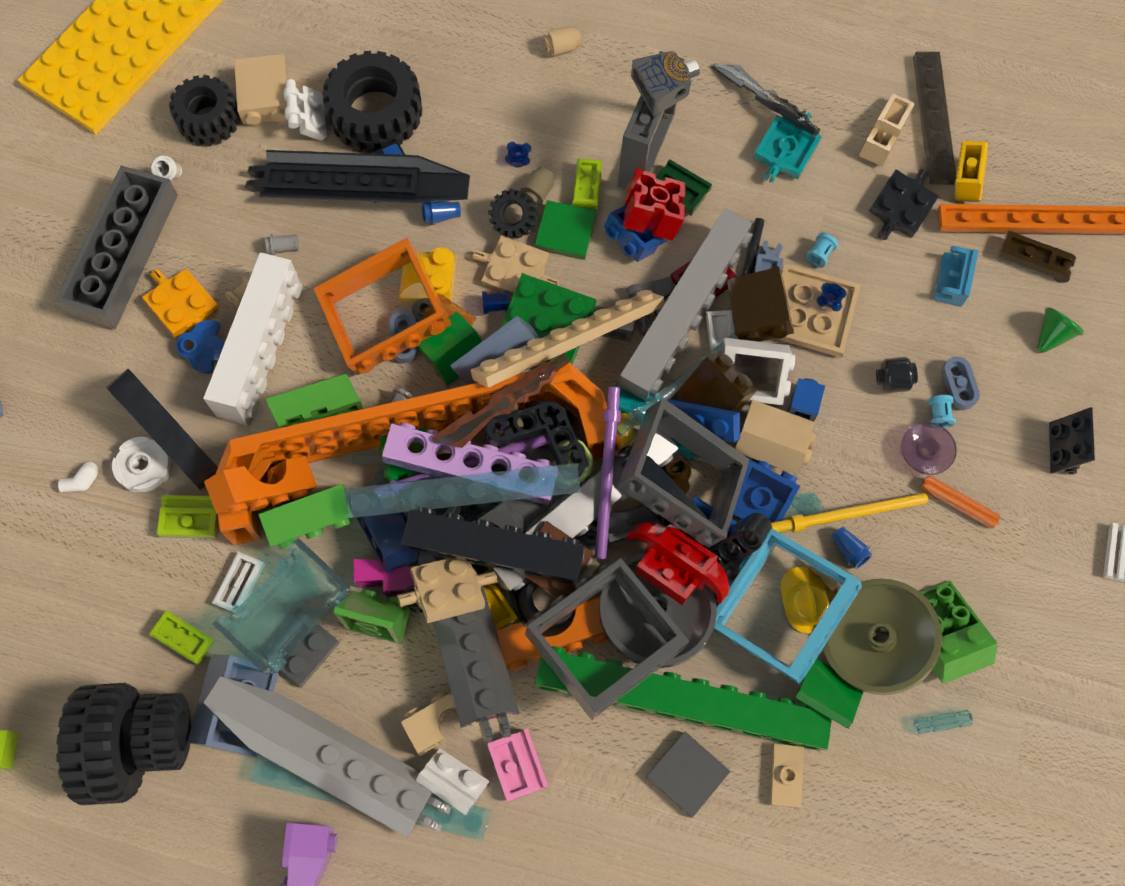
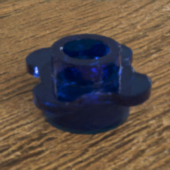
[505,142,532,167]
[816,283,847,312]

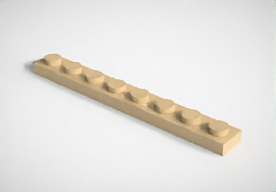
[471,290,665,388]

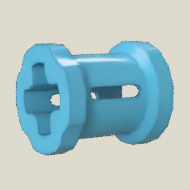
[806,233,838,268]
[928,395,956,428]

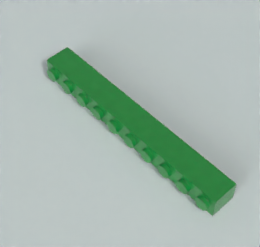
[533,646,832,751]

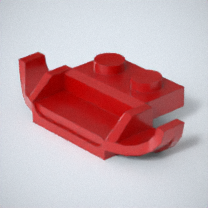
[626,522,729,606]

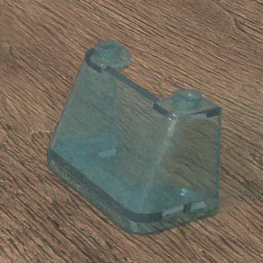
[212,538,350,675]

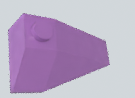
[281,823,338,886]

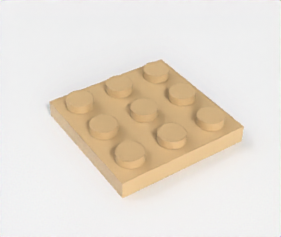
[773,263,861,358]

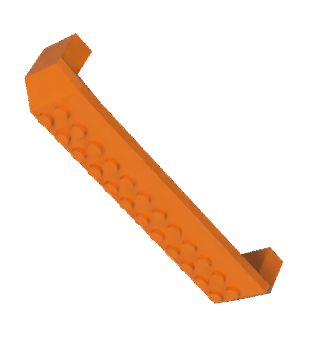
[216,362,607,546]

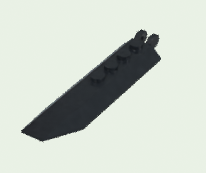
[245,150,470,203]

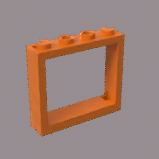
[313,237,452,376]

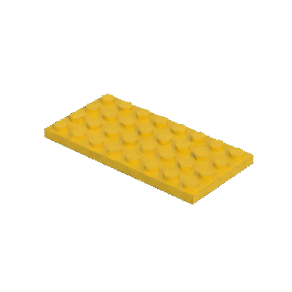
[18,0,223,135]

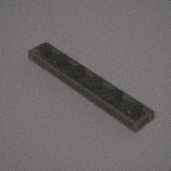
[913,52,956,185]

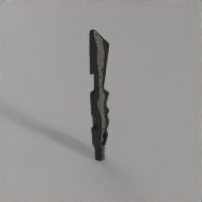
[713,64,820,137]

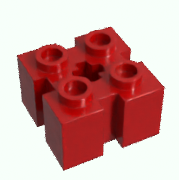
[623,168,685,241]

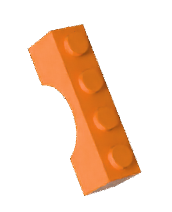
[204,456,318,515]
[496,597,608,671]

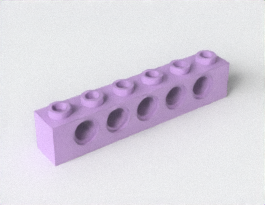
[382,422,559,506]

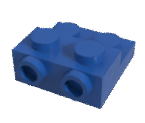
[603,205,679,262]
[733,460,800,523]

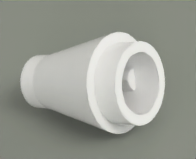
[151,156,182,181]

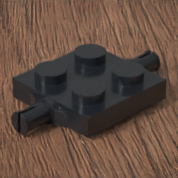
[868,169,939,240]

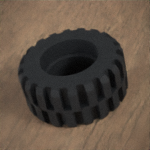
[322,51,422,152]
[56,683,145,805]

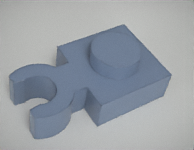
[754,241,783,273]

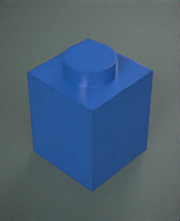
[788,378,825,422]

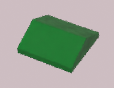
[417,311,482,386]

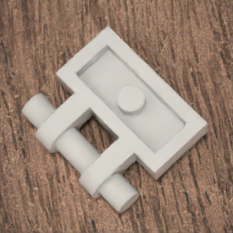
[283,79,327,141]

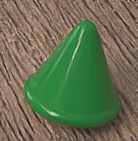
[1038,307,1084,353]

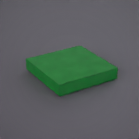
[535,200,597,260]
[795,659,863,729]

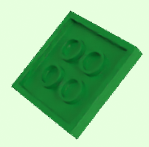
[501,273,597,366]

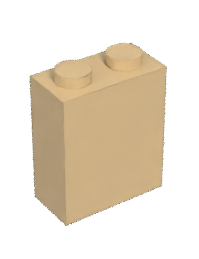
[234,54,290,125]
[735,400,817,474]

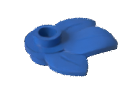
[176,320,225,374]

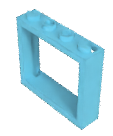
[713,528,862,685]

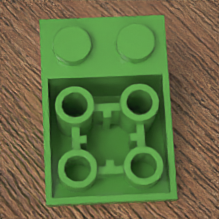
[920,581,998,684]

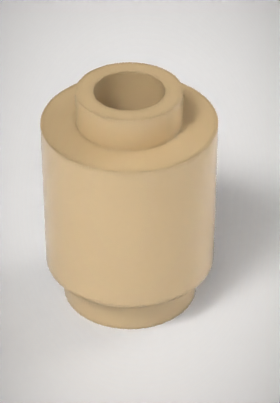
[544,25,582,56]

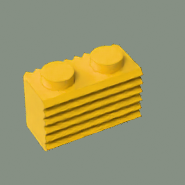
[955,141,988,202]

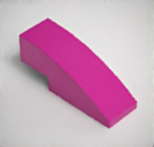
[353,559,414,597]

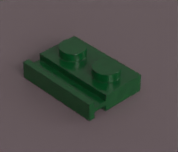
[656,159,712,216]

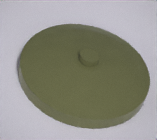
[823,579,942,695]

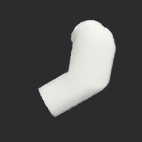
[58,462,98,493]

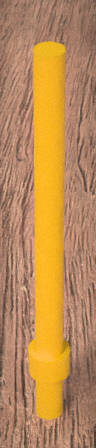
[771,493,928,533]

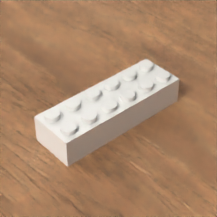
[203,252,302,426]

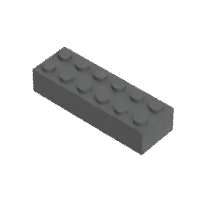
[55,165,178,329]

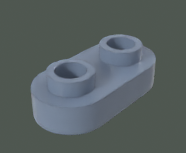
[389,310,418,363]
[942,357,980,410]

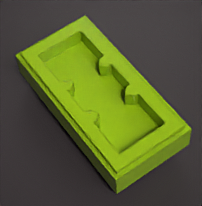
[572,158,603,209]
[149,610,215,665]

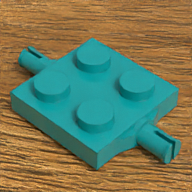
[753,111,822,183]

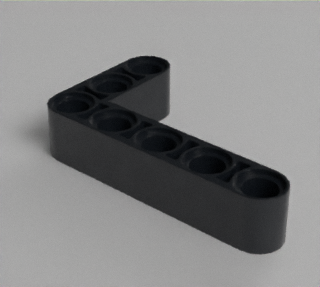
[105,369,218,491]
[640,456,772,569]

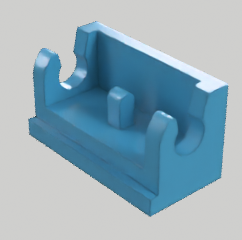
[933,246,979,307]

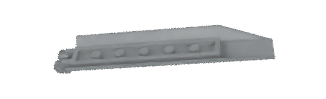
[204,676,451,838]

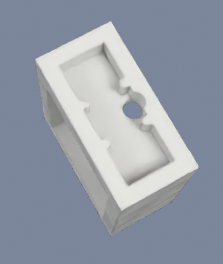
[722,338,795,405]

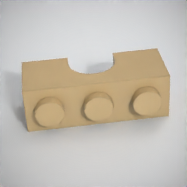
[401,691,478,756]

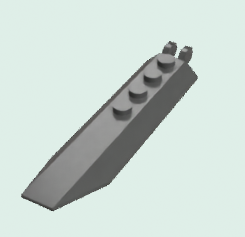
[418,500,519,742]

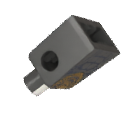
[631,51,700,116]

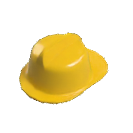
[780,567,829,634]

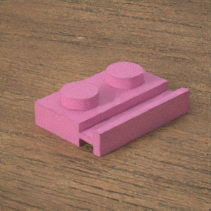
[487,729,548,802]

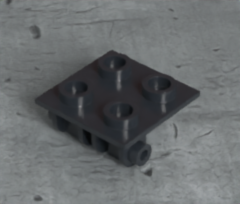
[1049,407,1095,475]

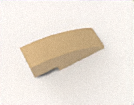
[859,93,915,167]

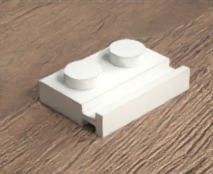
[416,748,489,815]

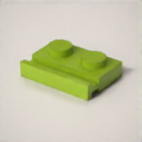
[157,495,218,538]

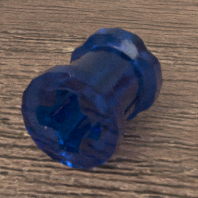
[482,290,510,314]

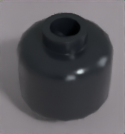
[876,357,918,393]

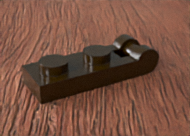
[998,231,1076,283]

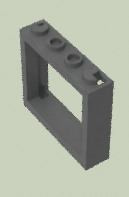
[617,51,685,189]
[618,398,750,548]
[525,558,689,720]

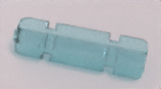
[914,710,973,734]

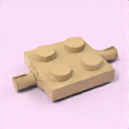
[473,235,559,296]
[397,558,497,623]

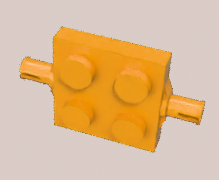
[142,268,219,338]

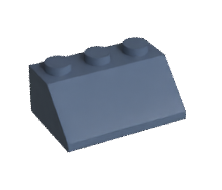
[450,316,539,385]
[187,654,279,757]

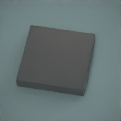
[646,731,731,818]

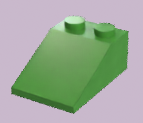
[333,589,412,644]

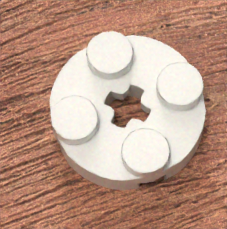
[112,436,171,493]

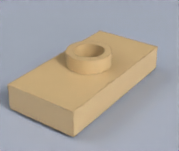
[770,744,804,809]

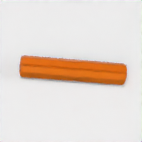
[921,475,1000,528]

